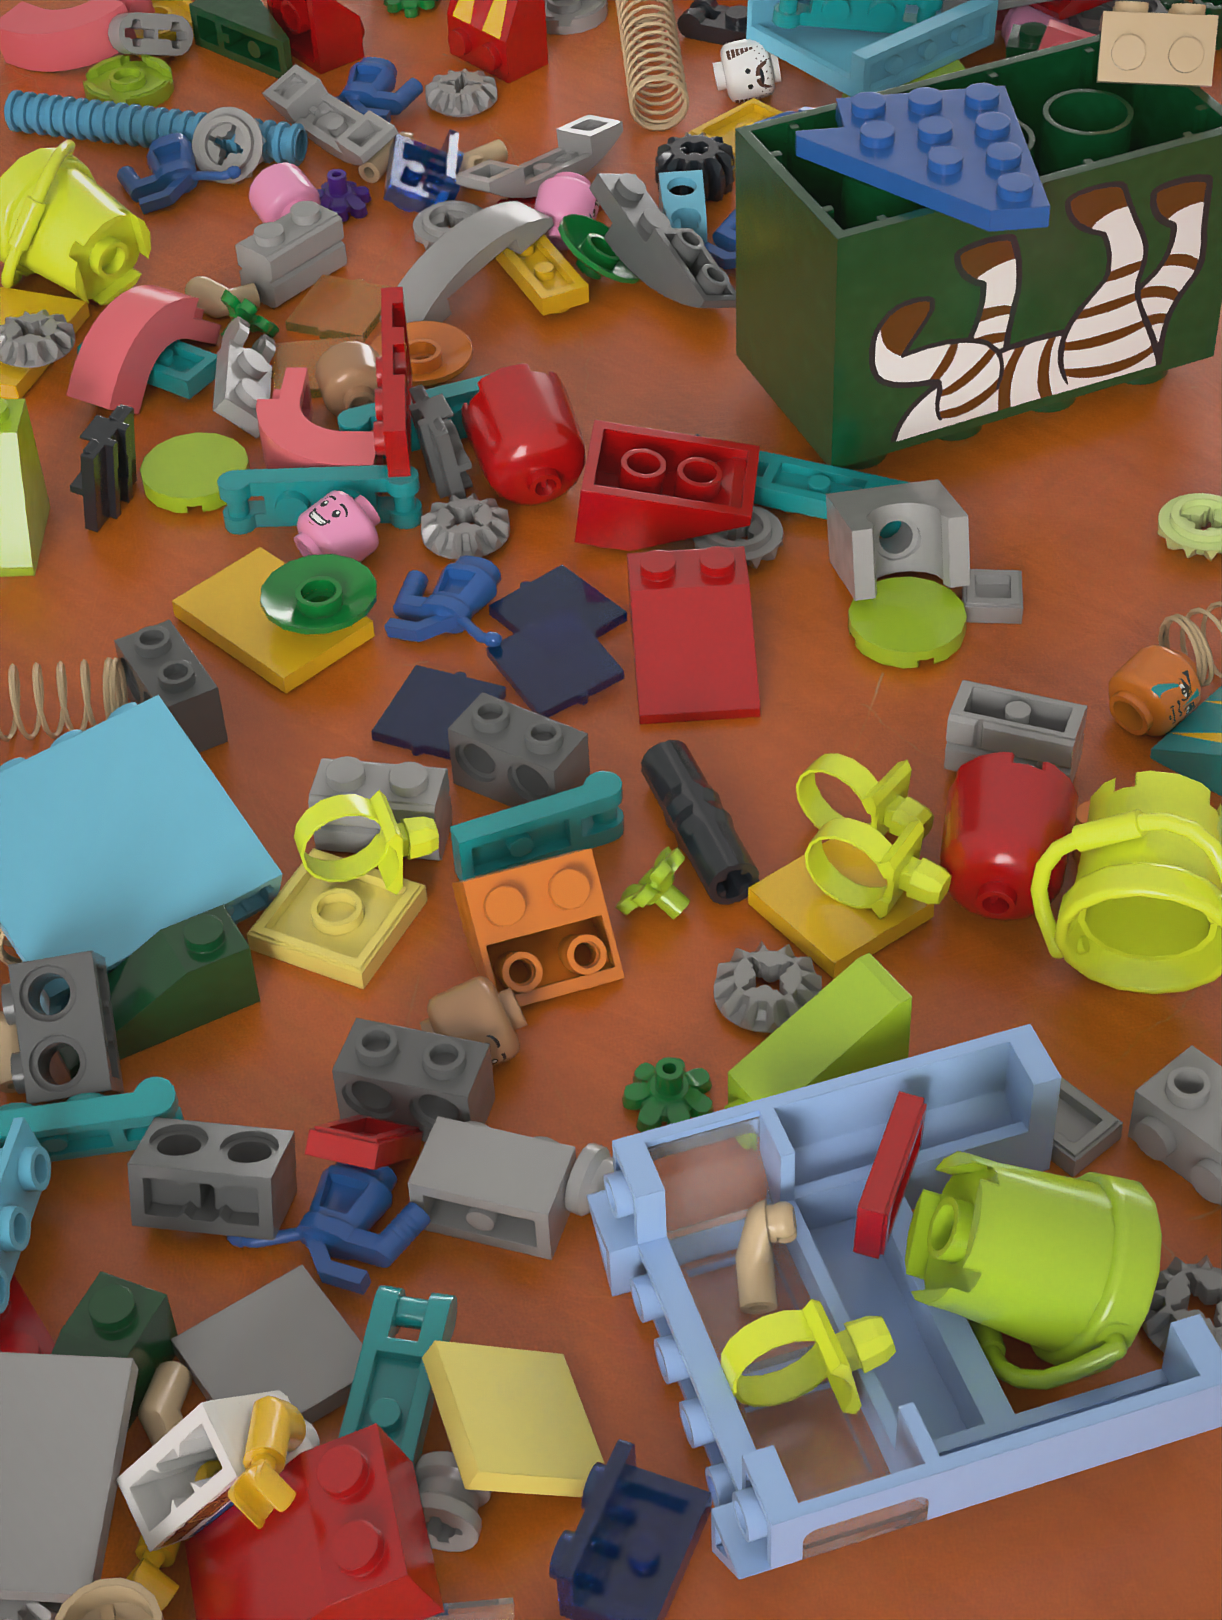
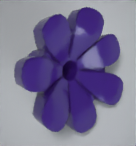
[317,169,371,222]

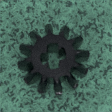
[655,132,735,203]

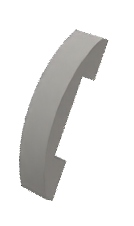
[262,64,399,165]
[455,114,623,198]
[380,201,554,323]

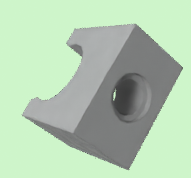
[826,479,970,601]

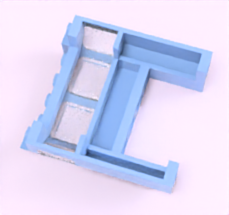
[586,1024,1222,1580]

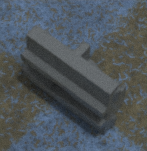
[409,384,473,499]

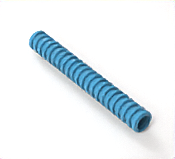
[4,90,308,166]

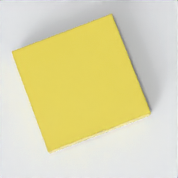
[247,848,427,989]
[422,1340,612,1498]

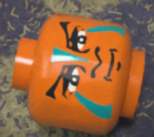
[1108,645,1201,737]

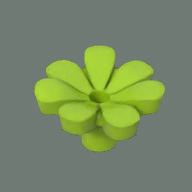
[615,846,691,920]

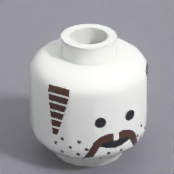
[712,39,782,103]

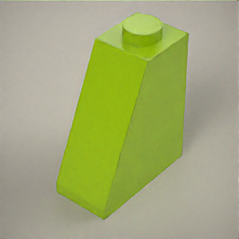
[0,398,50,577]
[724,953,912,1147]

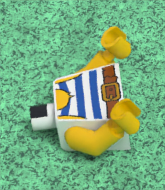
[116,1390,320,1611]

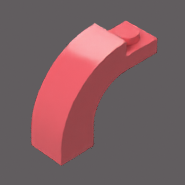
[0,0,155,72]
[66,285,221,414]
[256,367,384,497]

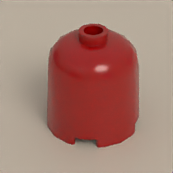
[461,363,586,506]
[940,752,1079,921]

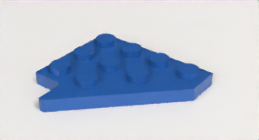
[795,83,1050,232]

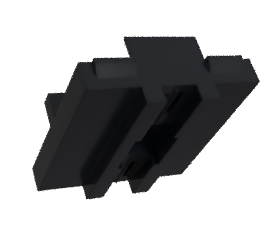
[70,404,137,532]

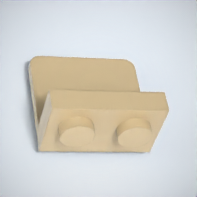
[1097,1,1219,87]

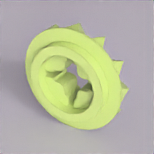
[1157,493,1222,561]

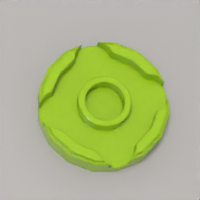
[83,55,174,107]
[140,432,250,513]
[848,576,967,669]

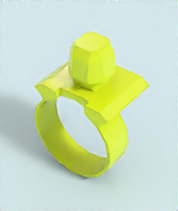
[796,753,934,839]
[294,790,439,895]
[805,818,952,919]
[721,1299,896,1414]

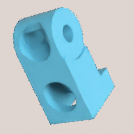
[658,170,707,244]

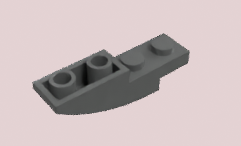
[589,173,736,308]

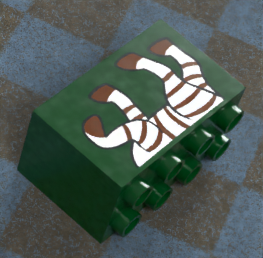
[735,34,1222,470]

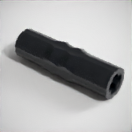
[641,740,760,905]

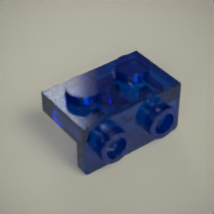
[383,129,464,213]
[549,1439,712,1620]

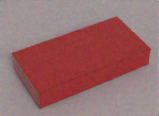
[853,1091,927,1259]
[305,1114,423,1170]

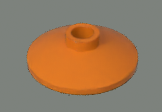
[370,321,473,386]

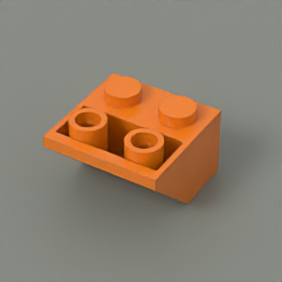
[451,848,625,1007]

